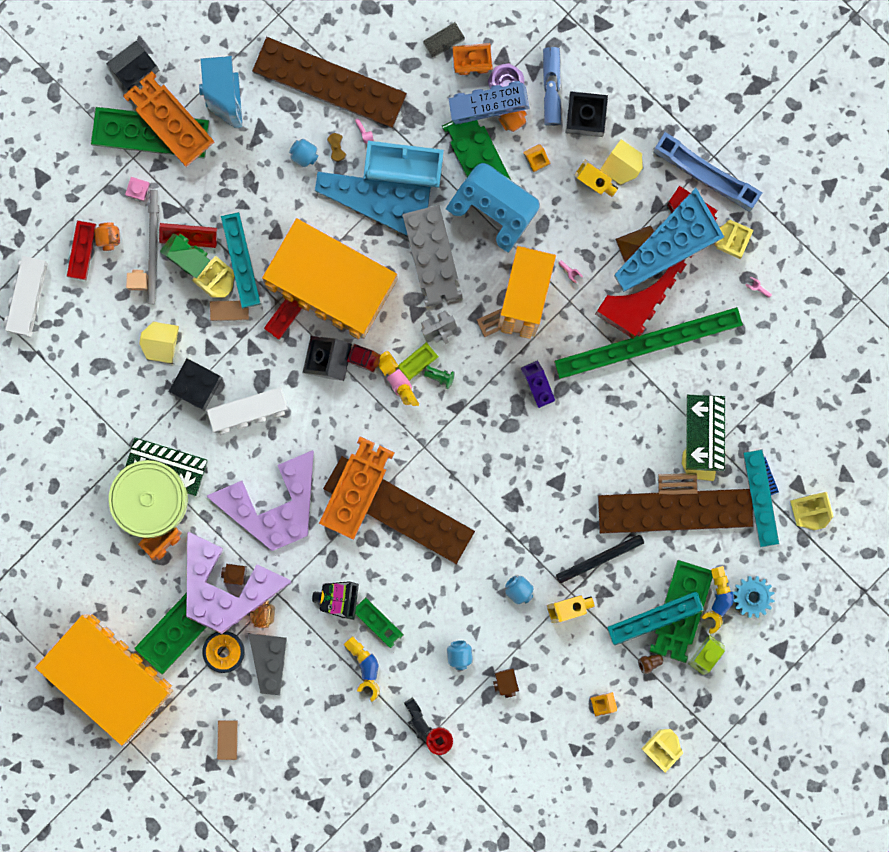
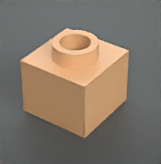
[126,270,148,291]

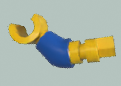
[701,566,734,634]
[343,636,380,702]

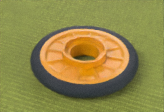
[202,631,245,673]

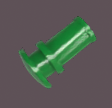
[424,365,455,389]

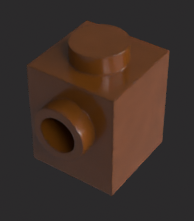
[221,563,247,585]
[493,668,519,698]

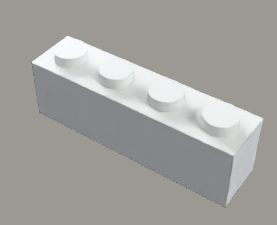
[4,256,48,337]
[207,387,288,435]

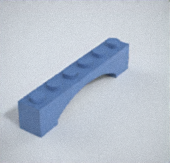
[653,132,763,212]

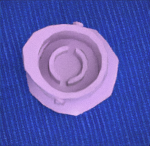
[488,63,524,88]

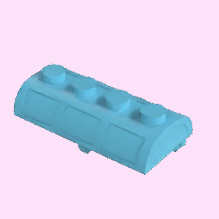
[363,141,444,188]

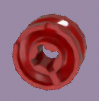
[426,727,453,755]

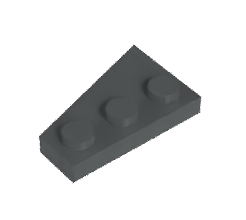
[248,633,287,696]

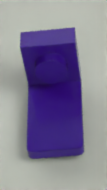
[521,360,555,408]

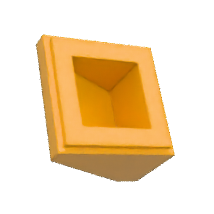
[523,144,551,172]
[590,692,617,716]

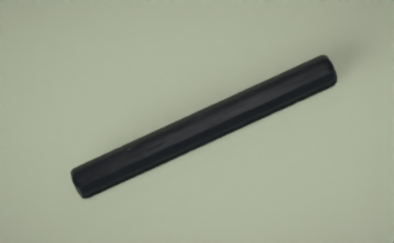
[556,535,644,584]

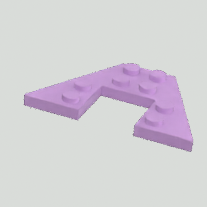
[207,450,314,551]
[187,532,292,634]

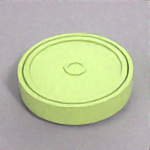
[109,460,188,538]

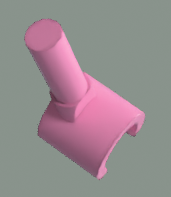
[355,119,374,143]
[558,260,583,283]
[746,277,772,298]

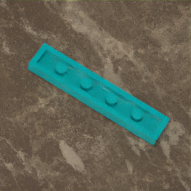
[221,212,261,309]
[743,449,779,547]
[607,592,704,646]

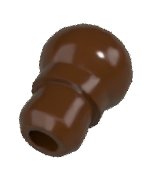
[638,654,663,674]

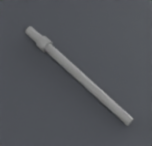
[148,190,159,304]

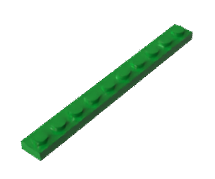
[554,307,743,380]

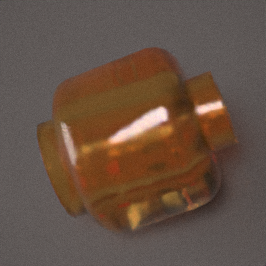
[250,600,275,628]

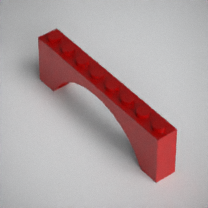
[595,186,718,339]

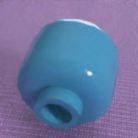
[289,139,318,167]
[505,576,534,604]
[447,640,473,670]

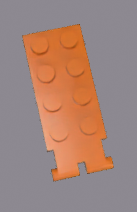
[123,71,215,167]
[319,436,395,540]

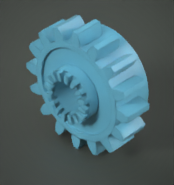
[733,576,775,618]

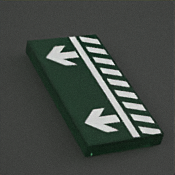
[686,394,725,471]
[125,437,208,496]

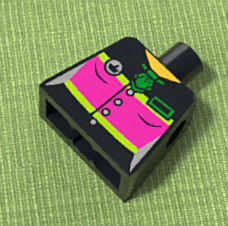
[312,581,359,620]

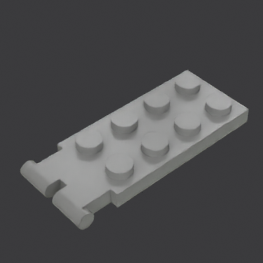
[402,205,463,307]

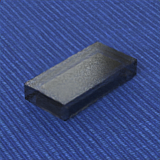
[423,22,465,58]

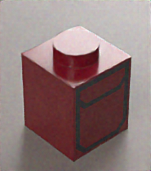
[347,344,381,373]

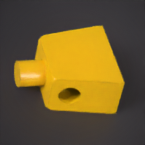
[574,159,618,197]
[546,595,595,623]

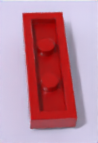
[67,220,97,280]
[159,223,217,248]
[264,299,302,340]

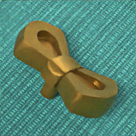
[327,133,346,162]

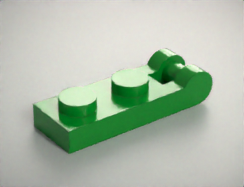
[355,597,404,648]

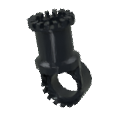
[404,697,432,738]

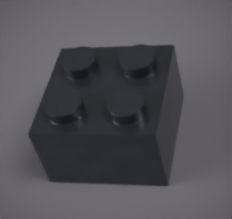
[565,91,608,137]
[168,358,223,411]

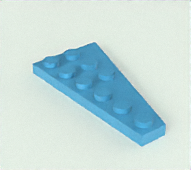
[315,171,431,236]
[614,188,724,292]

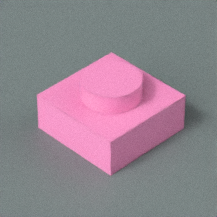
[125,177,150,201]

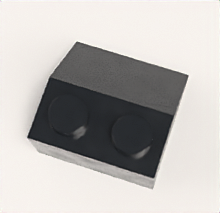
[106,41,160,91]
[302,336,352,381]

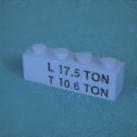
[448,81,530,124]

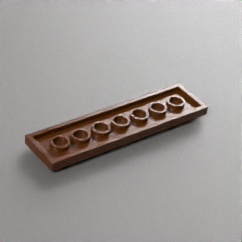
[252,36,407,129]
[323,456,475,565]
[598,489,753,534]

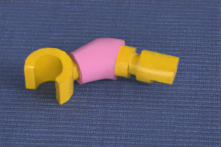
[378,351,419,406]

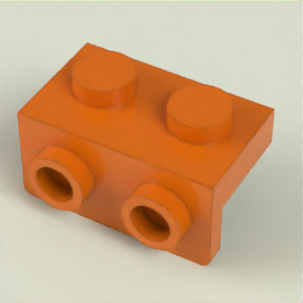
[452,43,493,75]
[138,527,182,560]

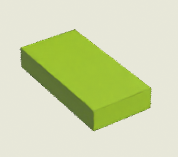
[398,342,439,381]

